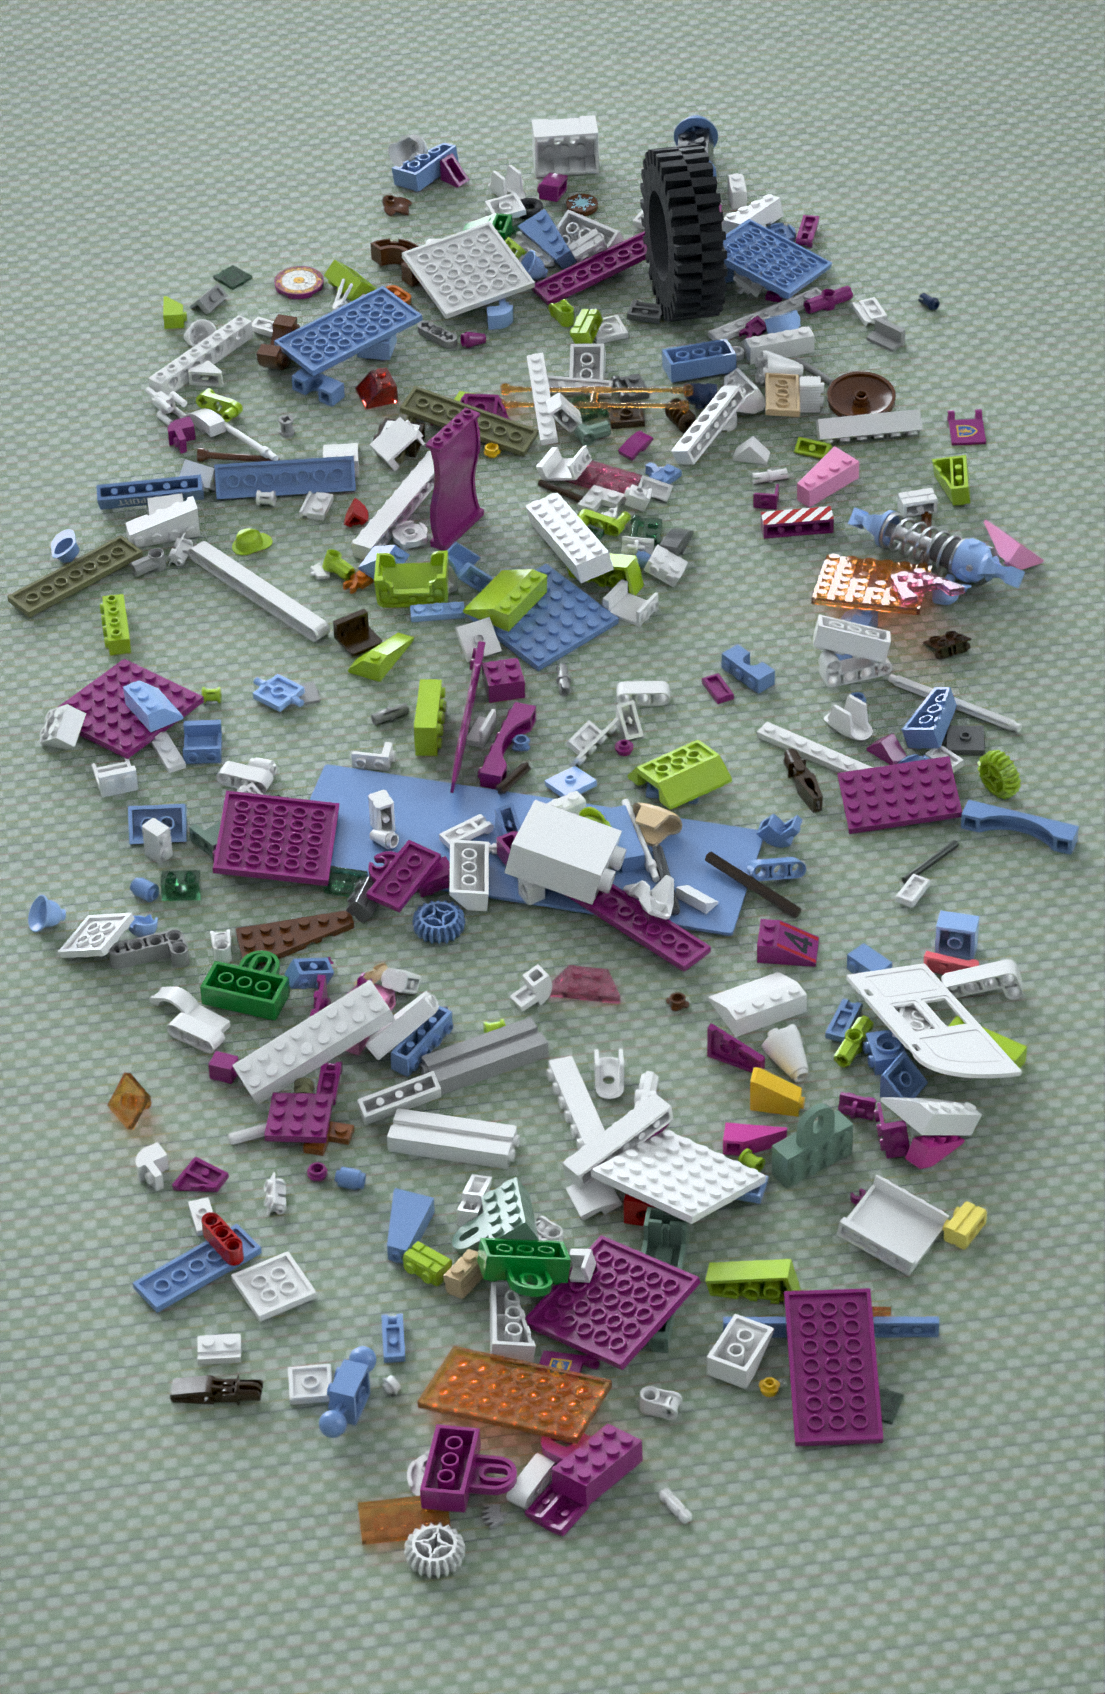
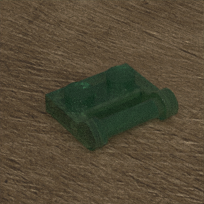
[629,515,663,546]

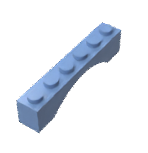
[961,800,1079,855]

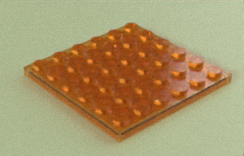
[811,554,933,615]

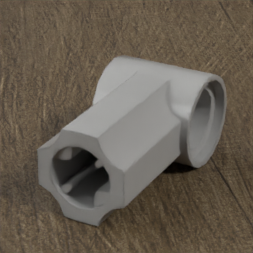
[130,548,166,577]

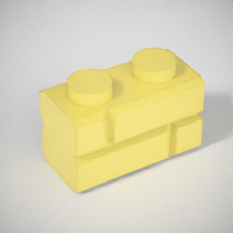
[942,1201,987,1250]

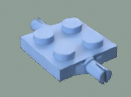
[253,674,305,712]

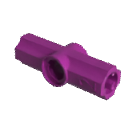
[803,285,853,314]

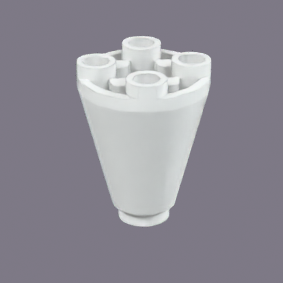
[755,350,803,384]
[762,1024,809,1082]

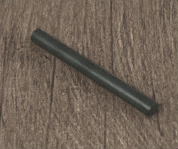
[902,840,959,884]

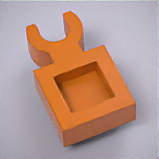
[343,570,374,594]

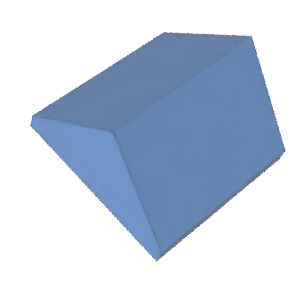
[880,1051,928,1098]

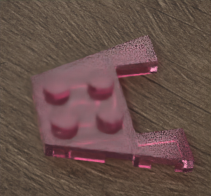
[890,569,965,605]

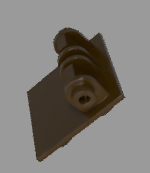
[923,631,972,660]

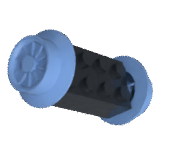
[674,115,718,177]

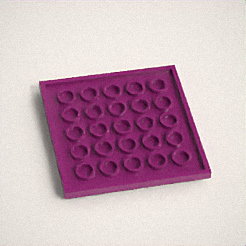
[57,659,204,759]
[212,791,340,886]
[525,1235,701,1370]

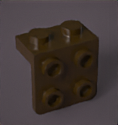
[333,608,382,656]

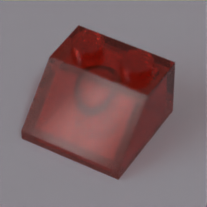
[355,367,398,410]

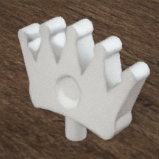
[310,563,330,580]

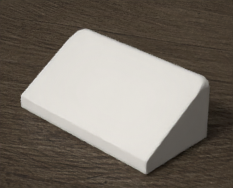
[676,885,718,914]

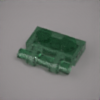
[567,393,609,422]

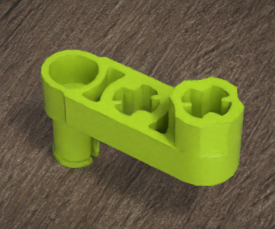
[196,388,243,422]
[577,509,631,536]

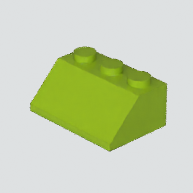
[324,259,377,302]

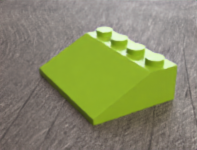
[463,569,547,632]

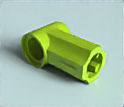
[322,549,356,581]

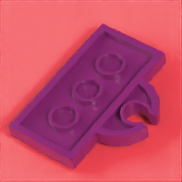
[366,840,442,913]

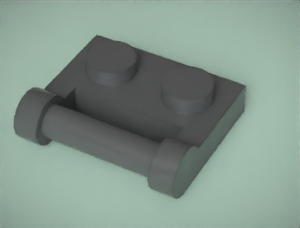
[627,299,662,324]
[611,374,650,403]

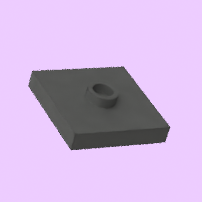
[946,725,985,755]

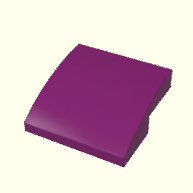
[524,1484,589,1537]

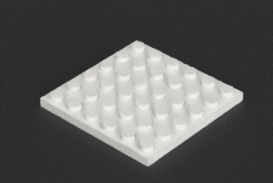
[402,222,535,319]
[591,1130,766,1224]

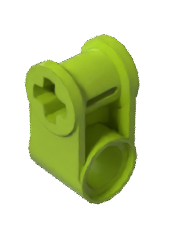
[548,299,575,327]

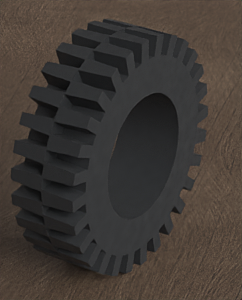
[640,144,727,322]

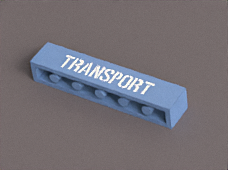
[96,474,204,510]

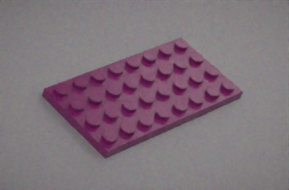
[784,1288,883,1446]

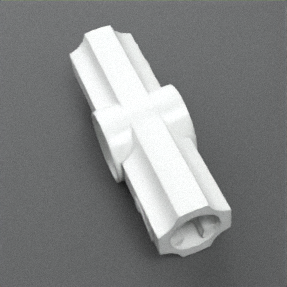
[634,1071,659,1109]

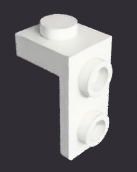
[351,742,396,771]

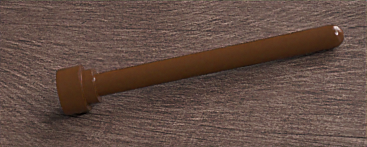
[197,448,280,462]

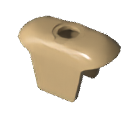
[633,803,682,847]

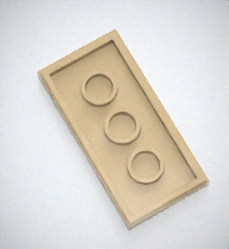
[765,373,800,417]

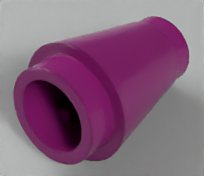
[460,331,486,348]

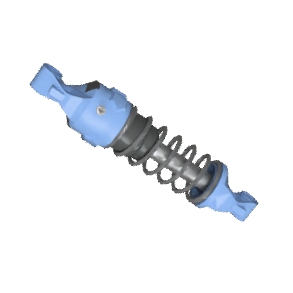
[848,507,1025,588]

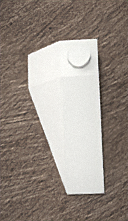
[724,368,765,414]

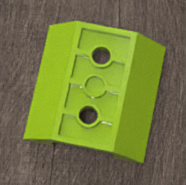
[627,740,732,810]

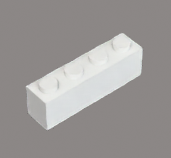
[357,1071,441,1126]

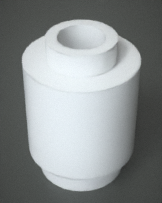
[248,757,277,776]

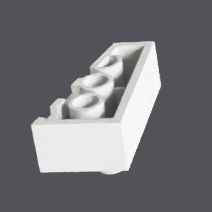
[721,195,784,234]
[125,496,200,548]

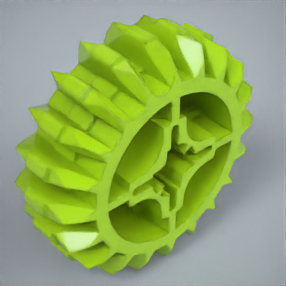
[977,749,1021,800]

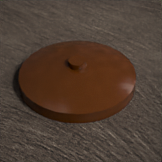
[827,371,896,417]

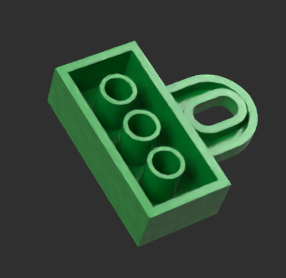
[200,951,290,1021]
[477,1238,571,1297]

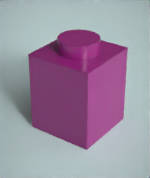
[208,1051,239,1084]

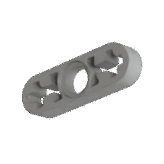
[418,320,457,349]

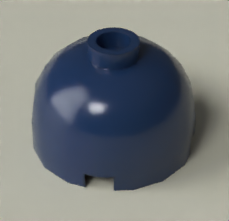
[684,383,717,409]

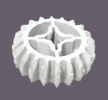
[404,1522,465,1579]

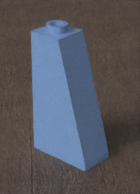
[387,1188,435,1264]

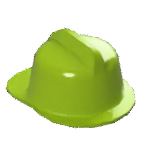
[232,528,273,555]

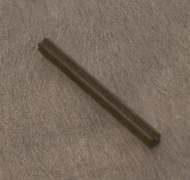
[705,852,802,918]

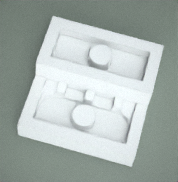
[566,1179,623,1221]

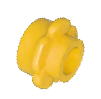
[484,443,501,458]
[759,1377,780,1397]

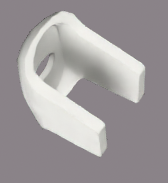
[488,165,525,199]
[824,695,873,741]
[594,1049,624,1099]

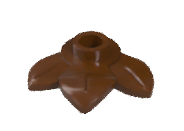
[382,195,412,217]

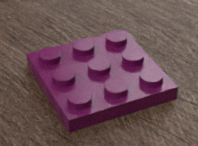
[264,1092,334,1143]

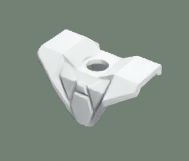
[623,875,674,920]

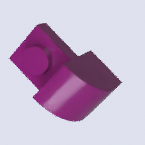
[168,416,196,454]

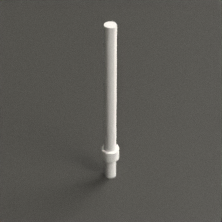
[225,422,279,461]
[622,799,660,882]

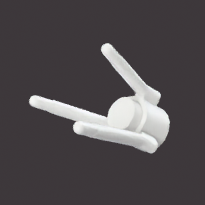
[332,279,365,311]

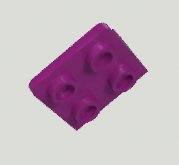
[874,1102,910,1159]

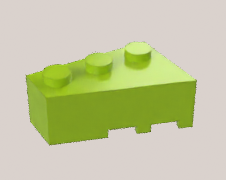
[932,455,971,506]

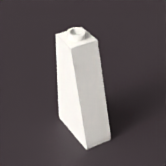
[365,991,439,1060]

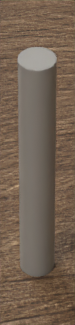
[795,357,834,385]

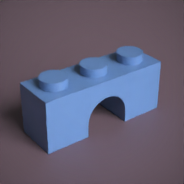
[291,368,345,407]
[721,644,775,694]

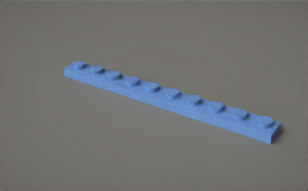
[723,1316,939,1338]

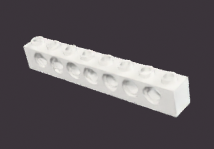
[148,315,253,396]

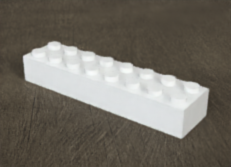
[526,493,614,583]
[232,980,395,1105]

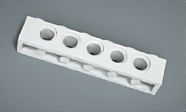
[671,386,746,465]

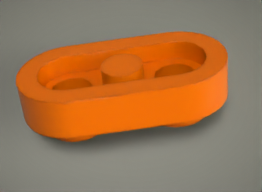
[385,285,411,305]

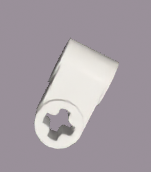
[210,929,232,963]
[535,1216,564,1241]
[639,1386,683,1420]

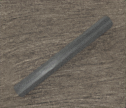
[652,845,680,915]

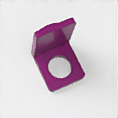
[753,484,779,510]

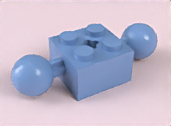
[319,1346,377,1438]

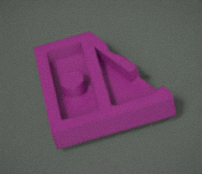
[172,1156,229,1192]

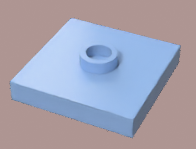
[544,766,597,797]

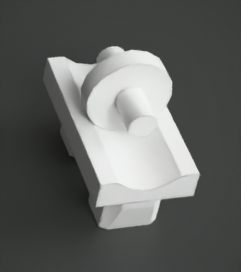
[733,272,762,297]
[621,536,654,556]

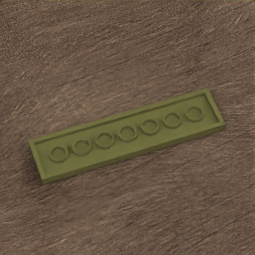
[400,386,539,457]
[7,535,143,618]

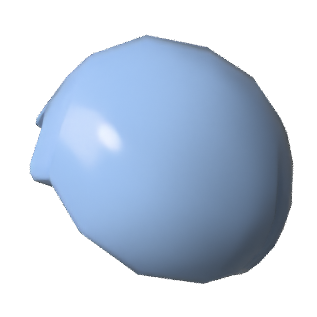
[128,914,158,938]

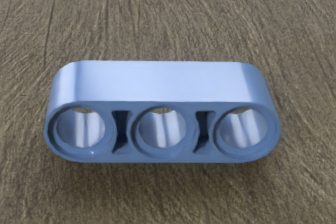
[747,857,806,881]

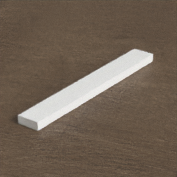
[708,287,822,341]

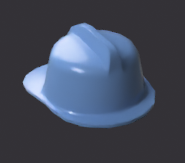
[51,529,80,563]

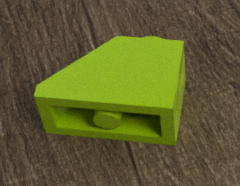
[163,296,187,329]

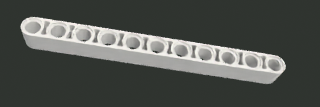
[188,541,330,642]

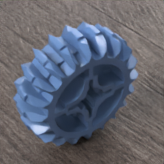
[412,899,465,945]

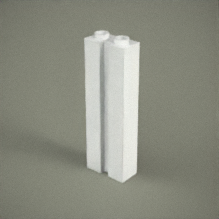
[387,1108,520,1169]

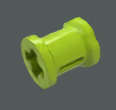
[202,687,222,703]
[483,1019,506,1034]
[738,1148,765,1172]

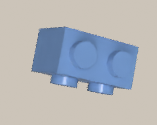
[285,957,334,989]

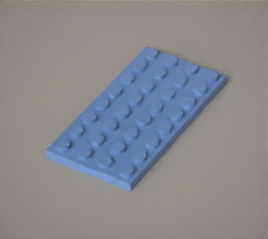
[274,286,423,376]

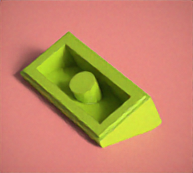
[794,437,833,459]

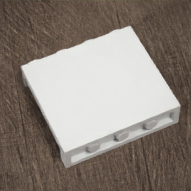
[836,1175,949,1276]

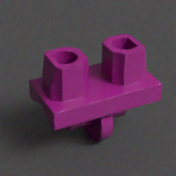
[838,1092,877,1121]

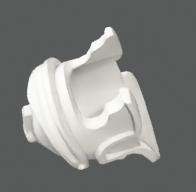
[388,134,427,168]

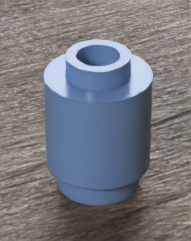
[130,877,159,902]
[334,1166,366,1190]

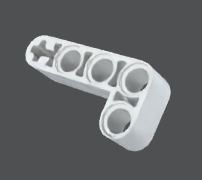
[819,649,893,688]
[941,959,1023,1000]

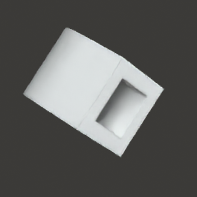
[510,964,552,1012]
[136,1142,169,1191]

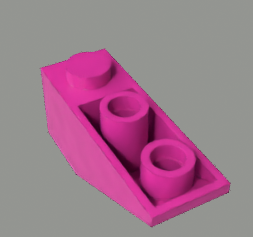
[723,1122,787,1156]
[905,1135,965,1169]

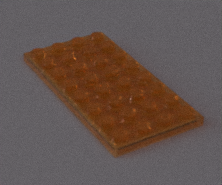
[417,1346,612,1444]

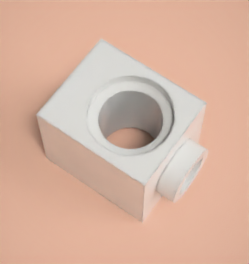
[518,878,545,906]

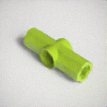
[834,1015,874,1068]

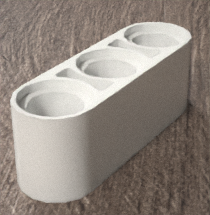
[616,681,670,706]
[216,761,274,794]
[167,1013,225,1054]
[506,1453,558,1510]

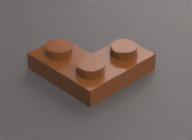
[303,1121,355,1156]

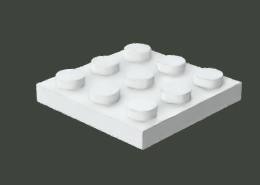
[58,913,135,958]
[231,1251,317,1322]

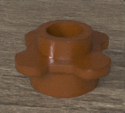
[666,992,689,1012]

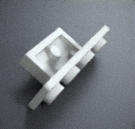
[566,717,619,768]

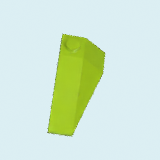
[348,633,414,682]

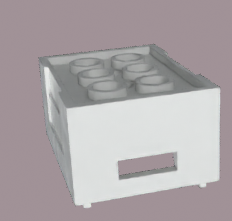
[532,115,599,178]

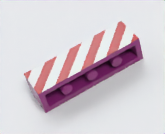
[761,506,834,539]

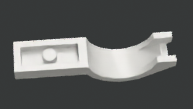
[149,987,231,1033]

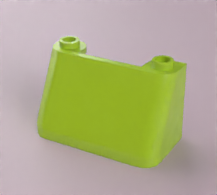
[374,551,449,608]

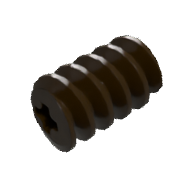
[665,398,696,433]

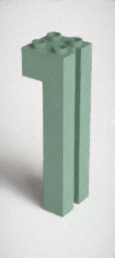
[640,1207,689,1353]

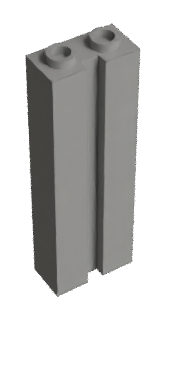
[420,1017,549,1095]

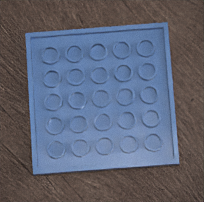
[723,219,832,299]
[466,564,619,671]

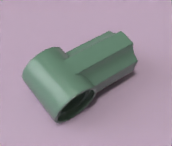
[574,421,611,446]

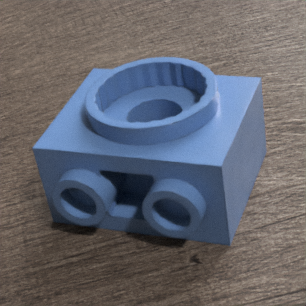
[863,1029,905,1075]

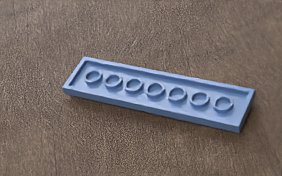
[214,456,356,499]

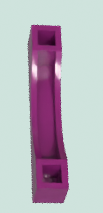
[478,702,537,789]

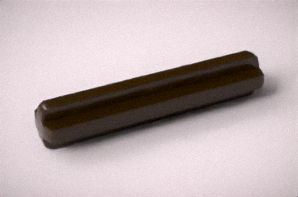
[496,762,531,795]

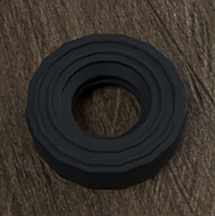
[519,198,543,220]

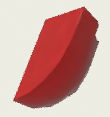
[344,498,369,527]

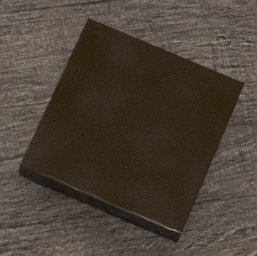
[607,401,645,429]

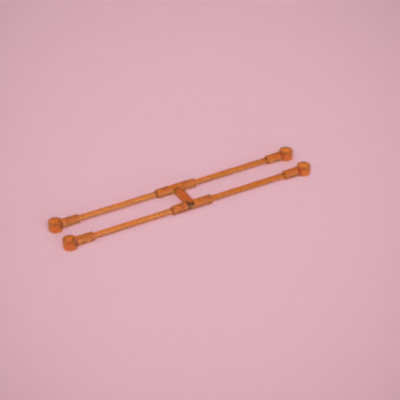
[500,383,693,412]

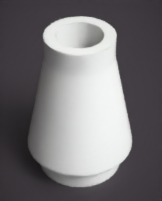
[369,829,399,849]

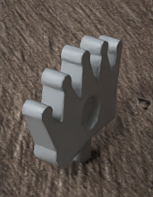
[482,1504,507,1530]

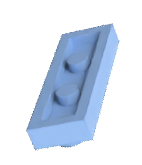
[410,601,465,622]

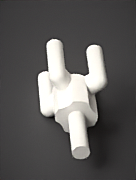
[145,387,188,426]

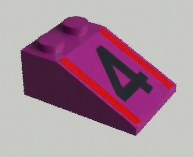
[757,919,819,967]

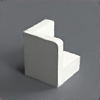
[569,1249,596,1283]

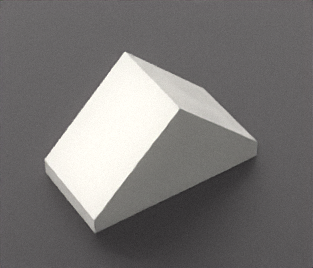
[188,360,223,387]
[733,436,770,465]
[616,700,644,740]

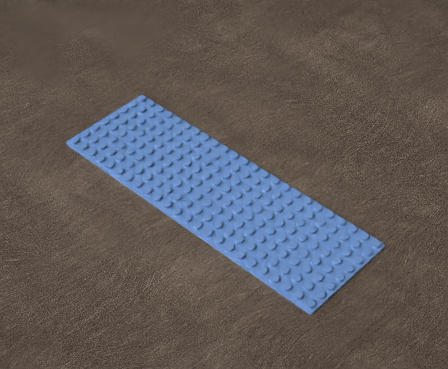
[310,764,763,936]

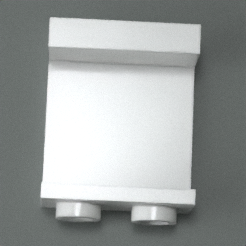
[370,417,425,471]
[536,446,592,481]
[603,579,660,627]

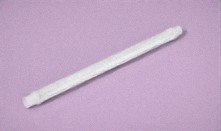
[888,674,1022,732]

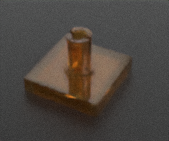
[107,1072,152,1130]

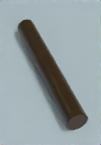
[538,479,583,502]

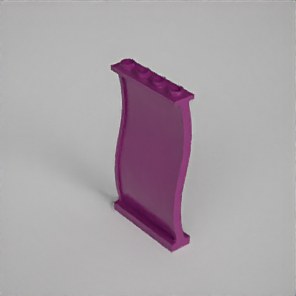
[425,407,484,551]

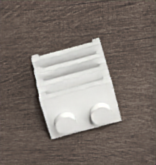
[91,758,138,798]

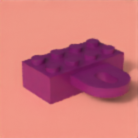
[541,1423,643,1507]
[420,1424,517,1513]

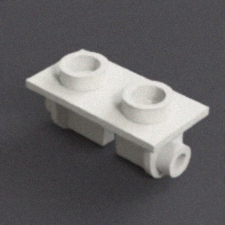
[168,533,193,566]
[264,1172,286,1217]

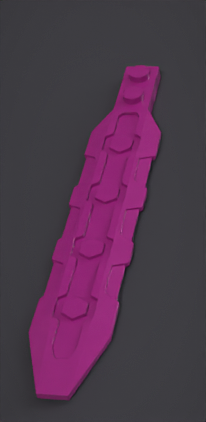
[450,641,486,793]

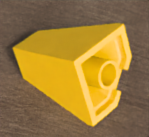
[750,1067,805,1117]

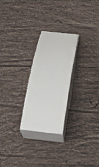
[187,408,226,437]
[457,1174,492,1226]

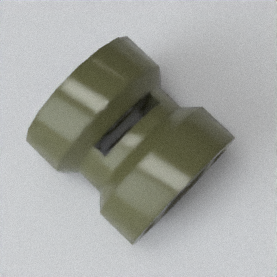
[293,1077,314,1093]

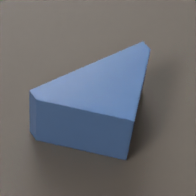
[494,803,520,836]

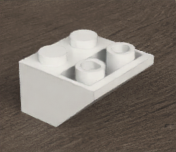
[39,704,86,750]

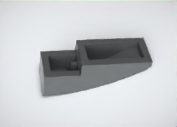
[660,527,694,556]

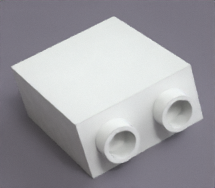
[505,800,627,905]

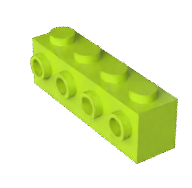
[100,594,131,655]

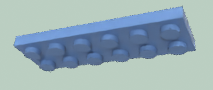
[133,1224,262,1313]

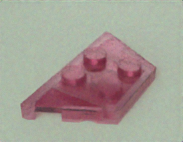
[550,965,620,1004]

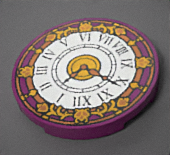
[274,266,324,299]

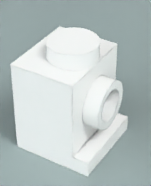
[624,484,652,512]

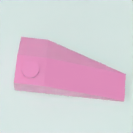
[984,519,1044,570]

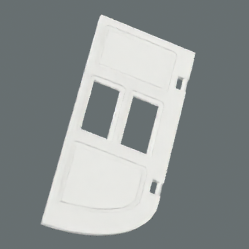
[846,963,1022,1078]

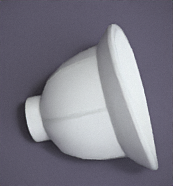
[184,319,217,347]

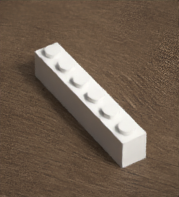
[816,409,922,444]
[546,1056,605,1151]
[562,1094,674,1189]

